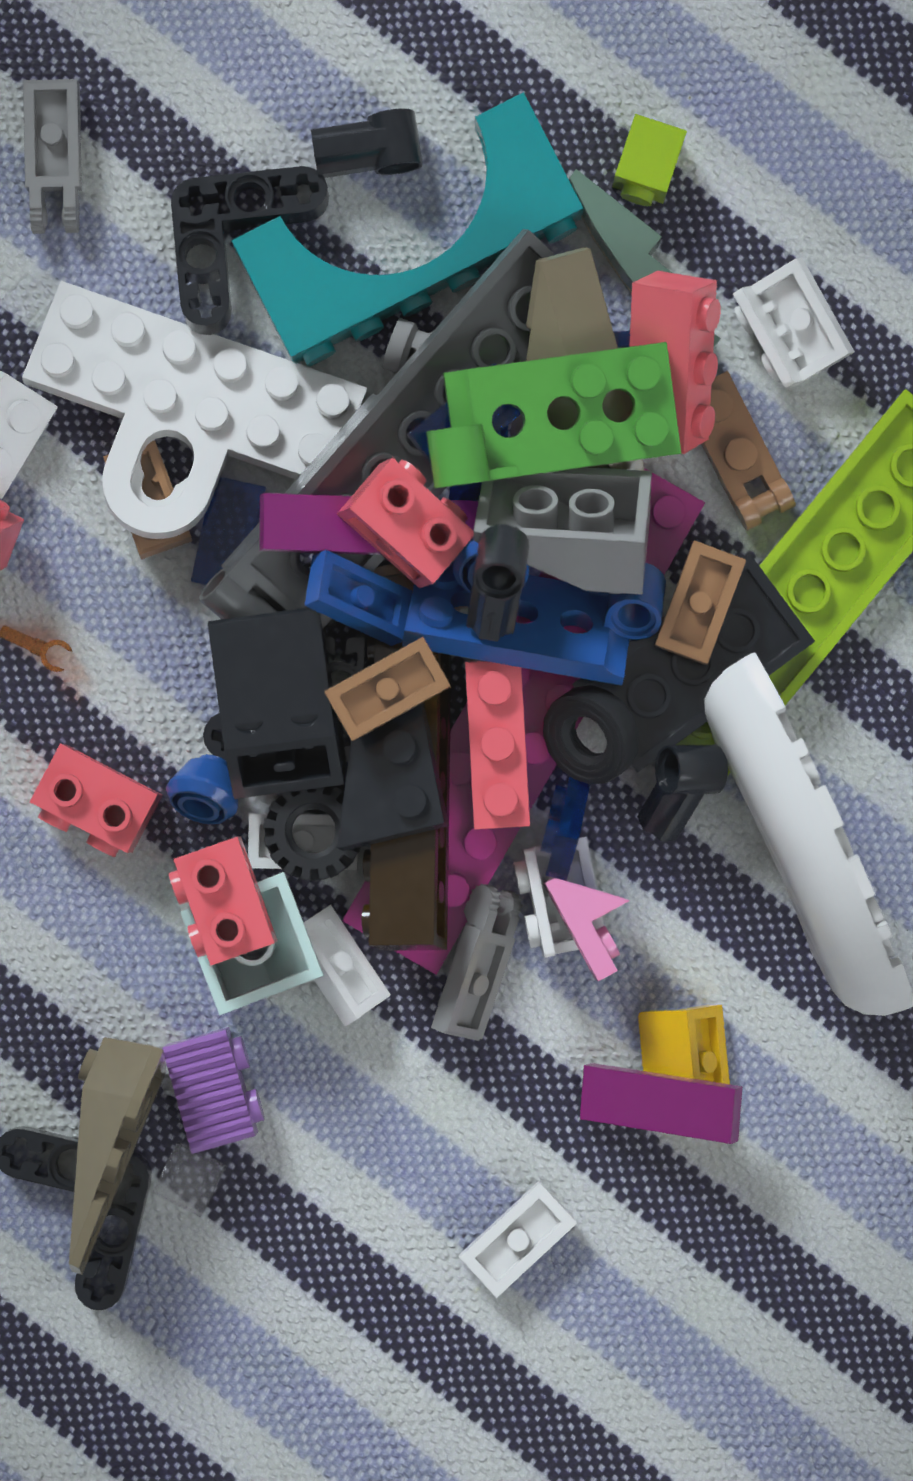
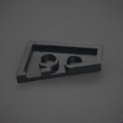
[337,702,449,851]

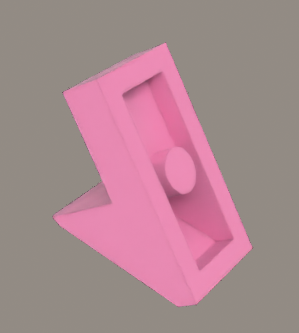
[543,878,630,981]

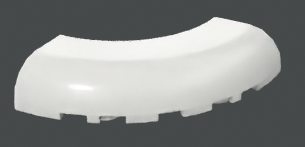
[705,652,913,1016]

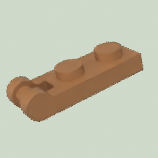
[701,371,796,531]

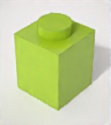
[612,114,687,206]

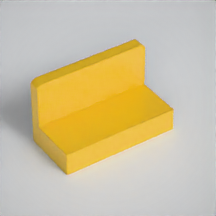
[638,1005,730,1084]

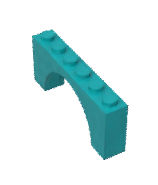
[231,92,583,366]

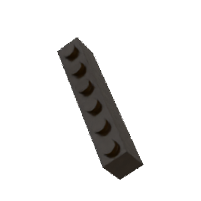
[361,635,451,951]

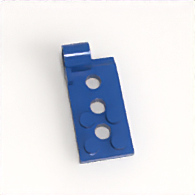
[402,561,666,686]

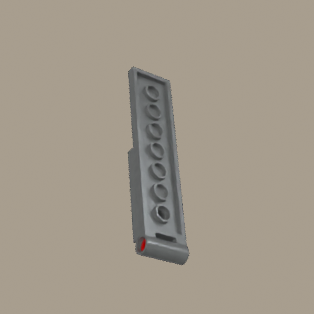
[199,229,555,628]

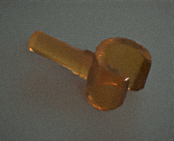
[0,625,73,672]

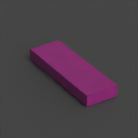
[580,1063,743,1144]

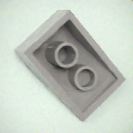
[474,467,652,594]

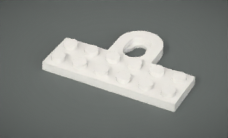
[22,281,367,539]

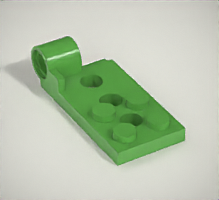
[427,342,682,488]

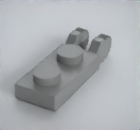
[23,79,82,234]
[431,884,523,1041]

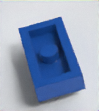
[304,550,412,646]

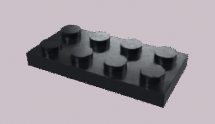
[572,553,815,773]

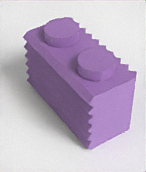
[162,1027,265,1154]

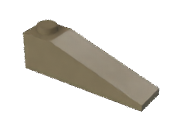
[510,247,644,471]
[69,1037,167,1275]

